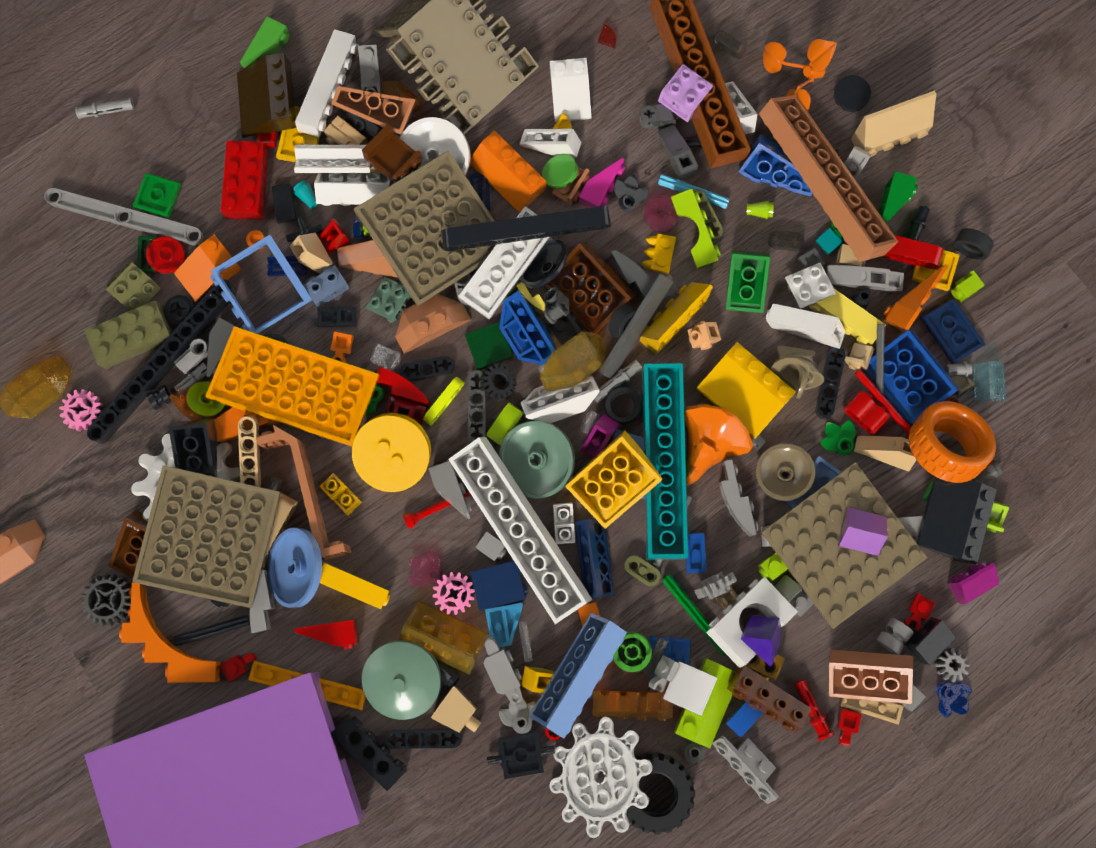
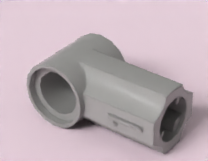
[174,339,209,375]

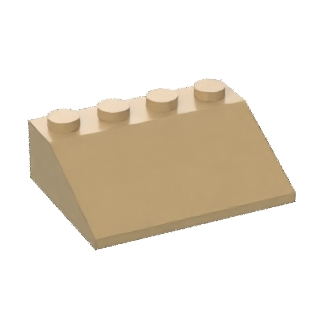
[851,90,936,157]

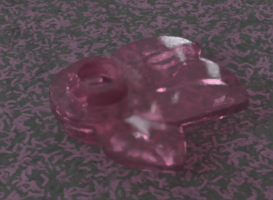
[408,550,444,587]

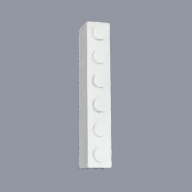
[295,29,358,138]

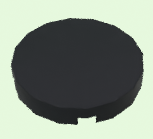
[833,75,871,112]

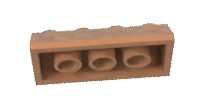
[829,650,913,704]

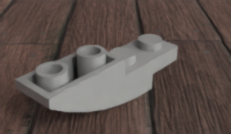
[358,45,382,94]
[827,265,904,293]
[719,460,758,536]

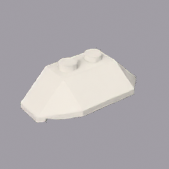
[521,376,599,423]

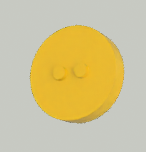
[352,413,431,492]

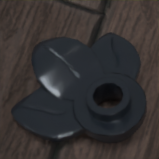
[614,175,649,211]

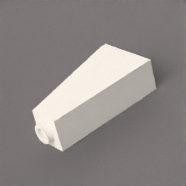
[766,304,846,349]

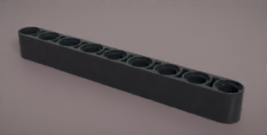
[441,206,611,251]

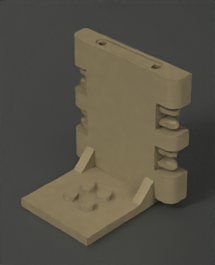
[373,0,539,134]

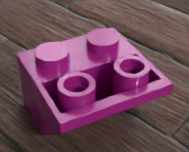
[947,561,999,604]

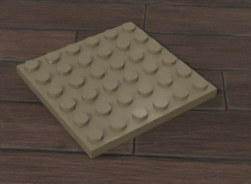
[354,151,496,306]
[760,462,927,629]
[132,465,281,608]

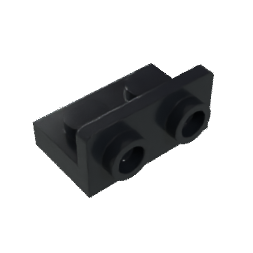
[548,312,588,356]

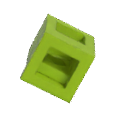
[951,270,985,302]

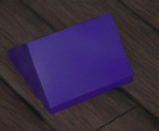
[741,615,781,666]

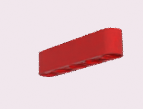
[847,235,944,269]

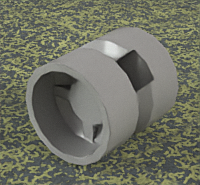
[876,618,914,655]

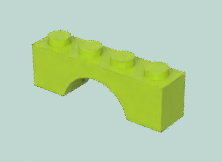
[671,189,721,269]

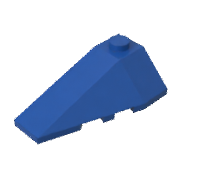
[738,134,813,196]

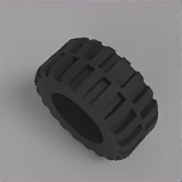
[627,752,695,835]

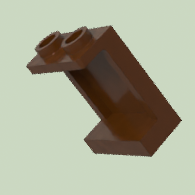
[362,124,422,183]

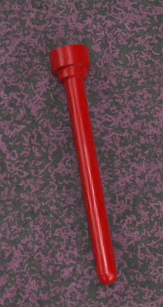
[855,370,911,440]
[402,489,471,529]

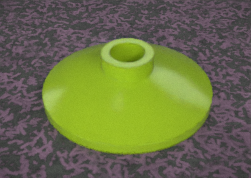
[186,382,225,416]

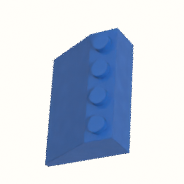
[866,329,959,425]

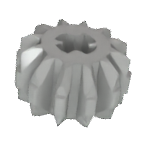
[934,648,970,682]

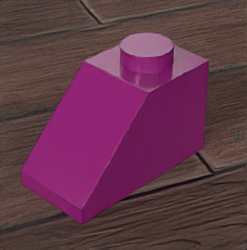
[580,413,620,459]

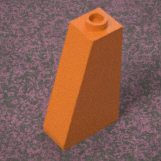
[215,407,279,443]

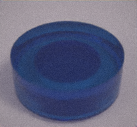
[353,219,364,238]

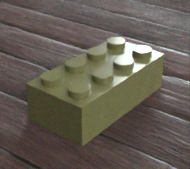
[84,300,173,369]

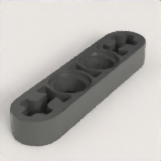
[468,370,486,443]

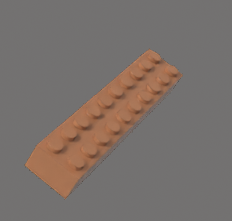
[759,95,898,262]

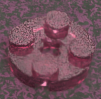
[643,195,680,233]

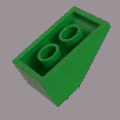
[878,171,918,224]
[726,250,770,313]

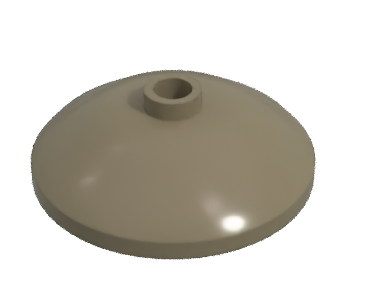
[756,444,815,501]

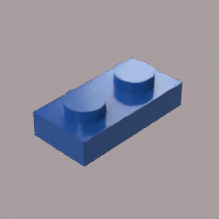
[685,533,706,573]

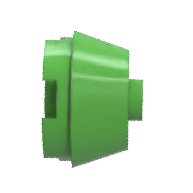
[613,632,652,672]

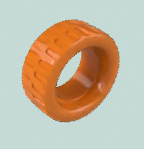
[909,401,996,483]

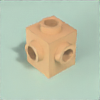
[687,321,721,350]

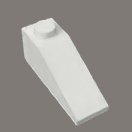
[725,81,757,134]
[519,129,581,158]

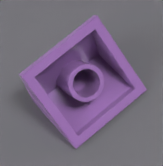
[838,507,888,556]

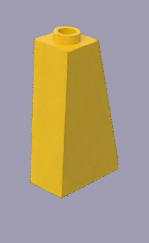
[320,561,390,609]

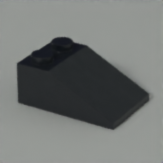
[168,418,217,477]

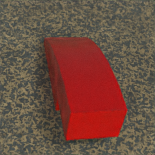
[377,366,430,407]

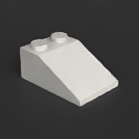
[550,58,591,122]

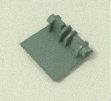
[366,277,411,324]

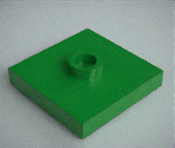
[133,172,182,219]

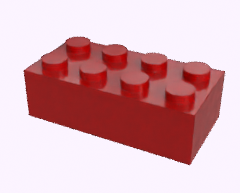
[221,140,269,220]

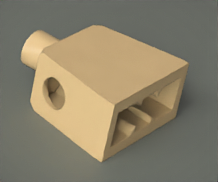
[431,685,481,732]

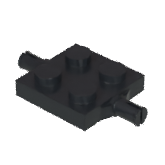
[487,731,555,779]

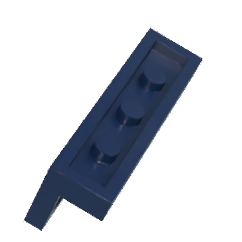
[574,519,615,599]

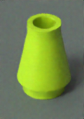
[747,200,774,219]

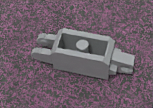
[483,636,523,705]

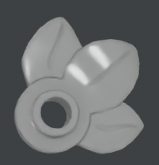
[499,699,536,734]

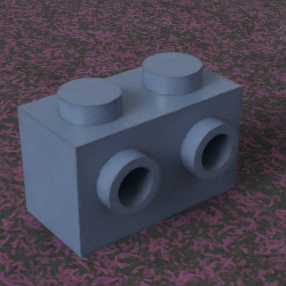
[303,265,350,307]

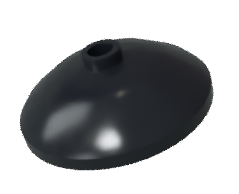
[520,239,568,288]

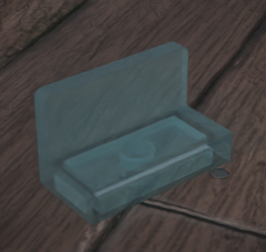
[973,361,1006,402]

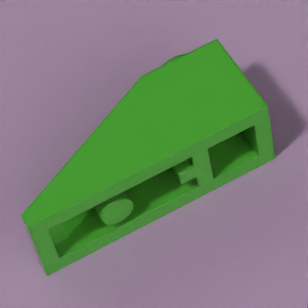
[240,17,290,69]

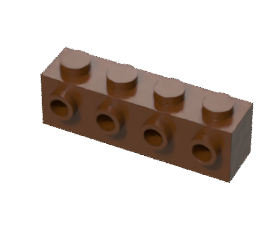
[727,665,811,732]

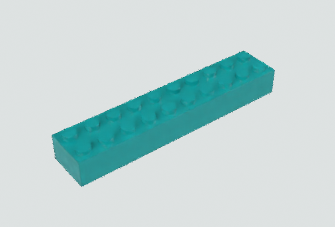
[642,363,688,560]

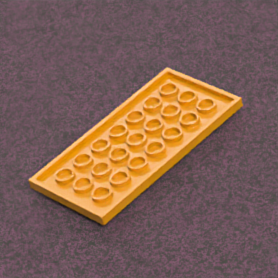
[205,326,379,447]

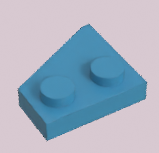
[485,603,523,647]

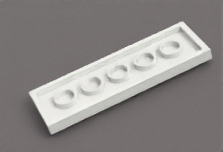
[458,207,550,320]

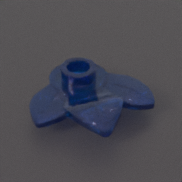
[936,682,972,718]

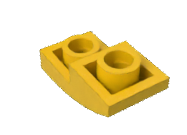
[320,473,362,516]

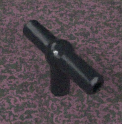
[286,216,323,242]

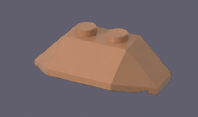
[395,294,471,354]
[0,519,46,584]

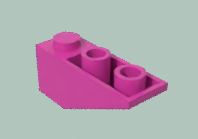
[579,158,626,208]

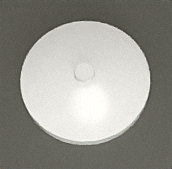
[400,117,470,175]

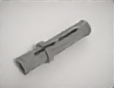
[75,98,134,119]
[594,359,642,404]

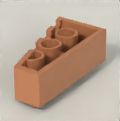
[331,86,417,135]

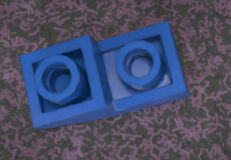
[726,701,763,737]

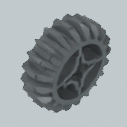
[80,573,132,626]

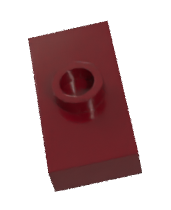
[385,395,427,425]

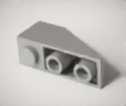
[428,461,472,519]

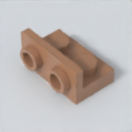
[552,167,591,206]

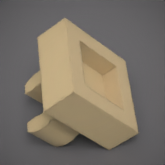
[715,585,738,610]

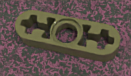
[693,189,723,240]

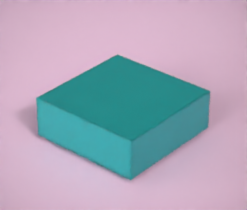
[815,228,843,255]

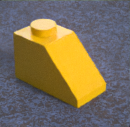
[521,666,555,693]

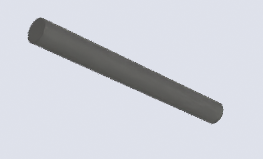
[875,324,885,401]

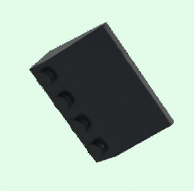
[916,476,997,564]

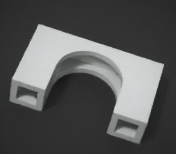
[706,577,798,668]

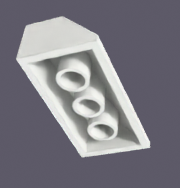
[314,173,394,206]

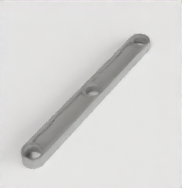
[44,188,204,246]

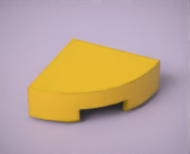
[553,113,572,129]

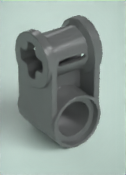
[639,104,676,129]
[544,287,570,324]

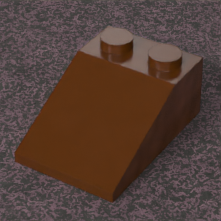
[109,510,148,578]

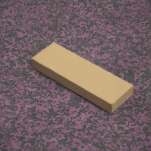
[840,698,904,725]

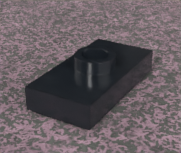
[344,112,382,142]

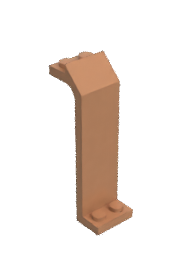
[256,425,351,560]

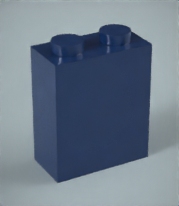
[470,561,528,611]

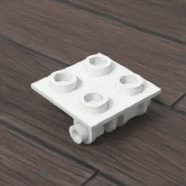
[785,263,836,309]

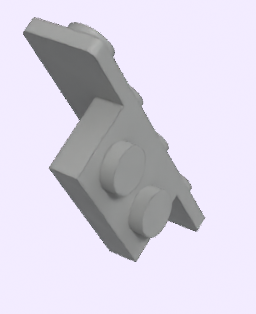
[712,736,779,804]

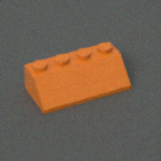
[469,130,546,214]

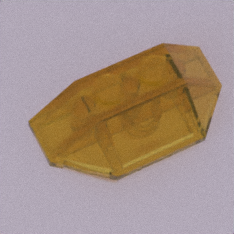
[539,331,606,392]
[0,356,71,419]

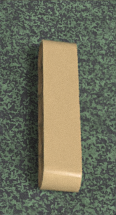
[238,415,261,487]
[262,493,298,570]

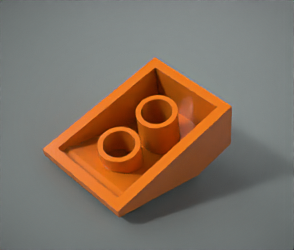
[174,234,242,303]

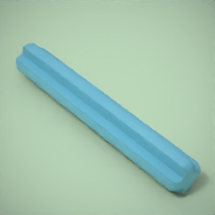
[658,174,729,209]

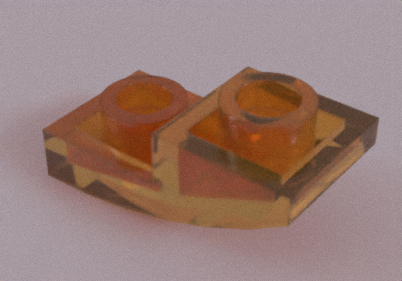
[169,394,205,420]

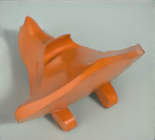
[684,404,753,486]

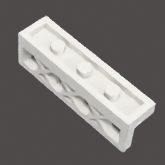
[294,145,371,173]

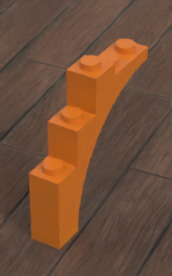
[119,583,221,683]

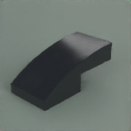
[272,183,296,224]
[317,306,356,327]

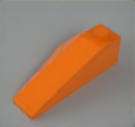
[883,264,948,332]

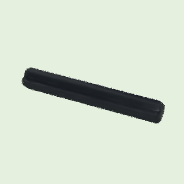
[173,615,250,646]

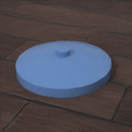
[268,528,322,608]

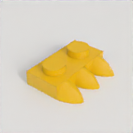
[641,234,676,275]

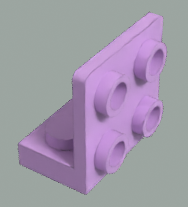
[658,65,713,122]

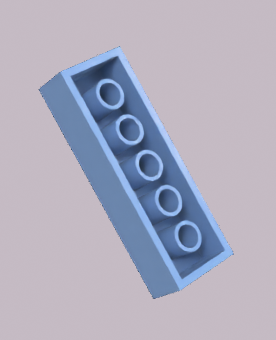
[529,613,627,738]

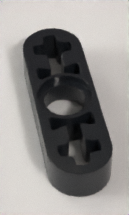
[399,356,455,382]

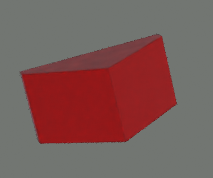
[318,219,349,255]

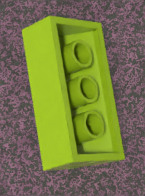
[673,658,735,748]

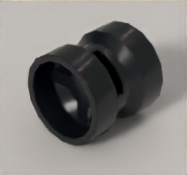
[146,385,173,410]

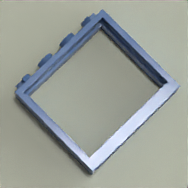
[210,235,312,334]

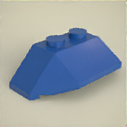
[500,290,559,365]

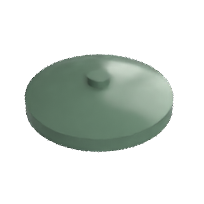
[499,421,575,499]
[362,640,442,720]

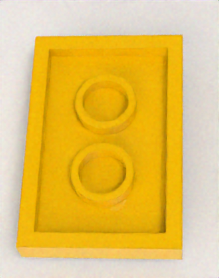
[276,106,321,162]

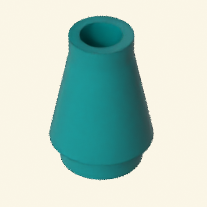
[293,180,318,209]

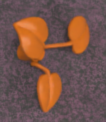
[763,39,837,112]

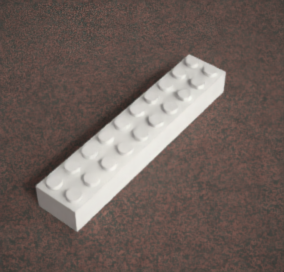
[449,437,593,624]

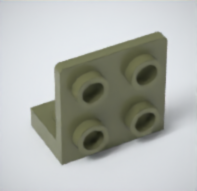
[104,260,161,311]

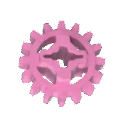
[59,389,103,431]
[432,572,475,615]

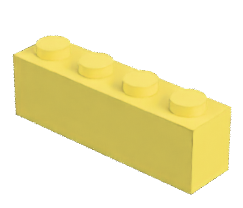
[809,289,886,346]

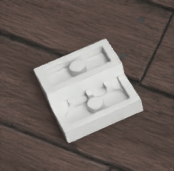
[663,662,717,716]

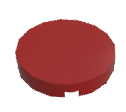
[146,236,185,274]

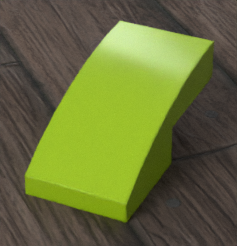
[486,402,524,446]

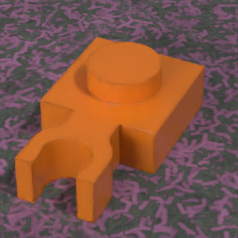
[330,331,354,363]

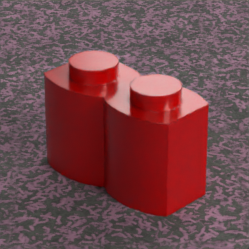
[842,391,890,435]

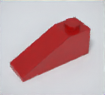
[294,620,359,650]

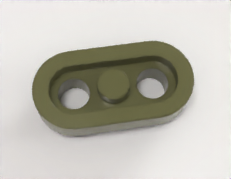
[624,556,661,586]

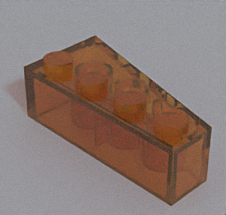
[592,689,673,722]

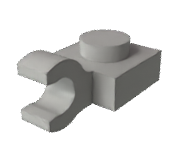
[649,655,680,693]

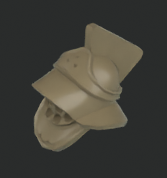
[770,346,824,399]

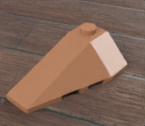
[337,240,398,279]

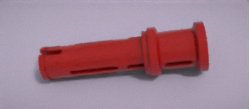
[793,679,834,741]

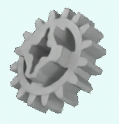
[694,571,737,600]

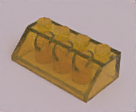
[399,600,489,675]

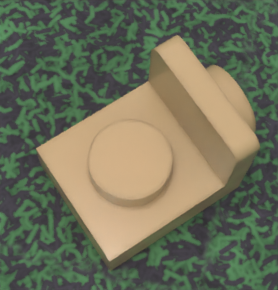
[845,343,874,370]

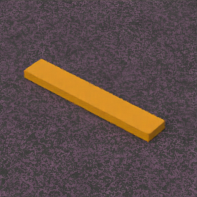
[248,661,366,710]

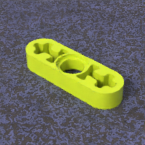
[423,377,465,426]

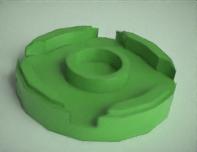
[542,154,578,189]

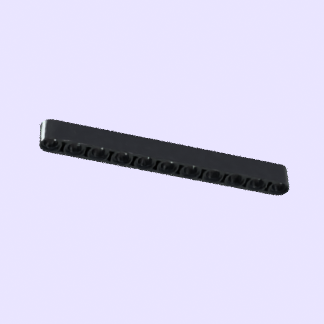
[87,279,236,444]

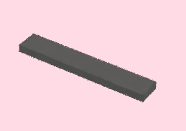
[599,274,673,378]

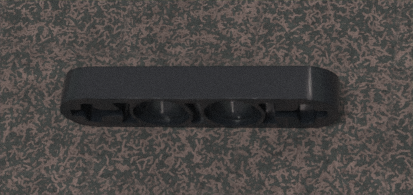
[815,347,845,420]
[385,729,463,749]

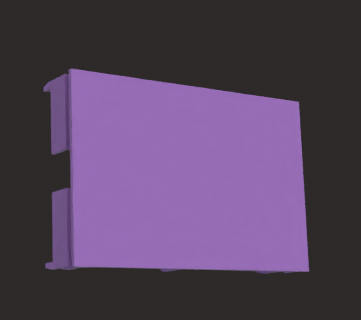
[84,672,365,848]

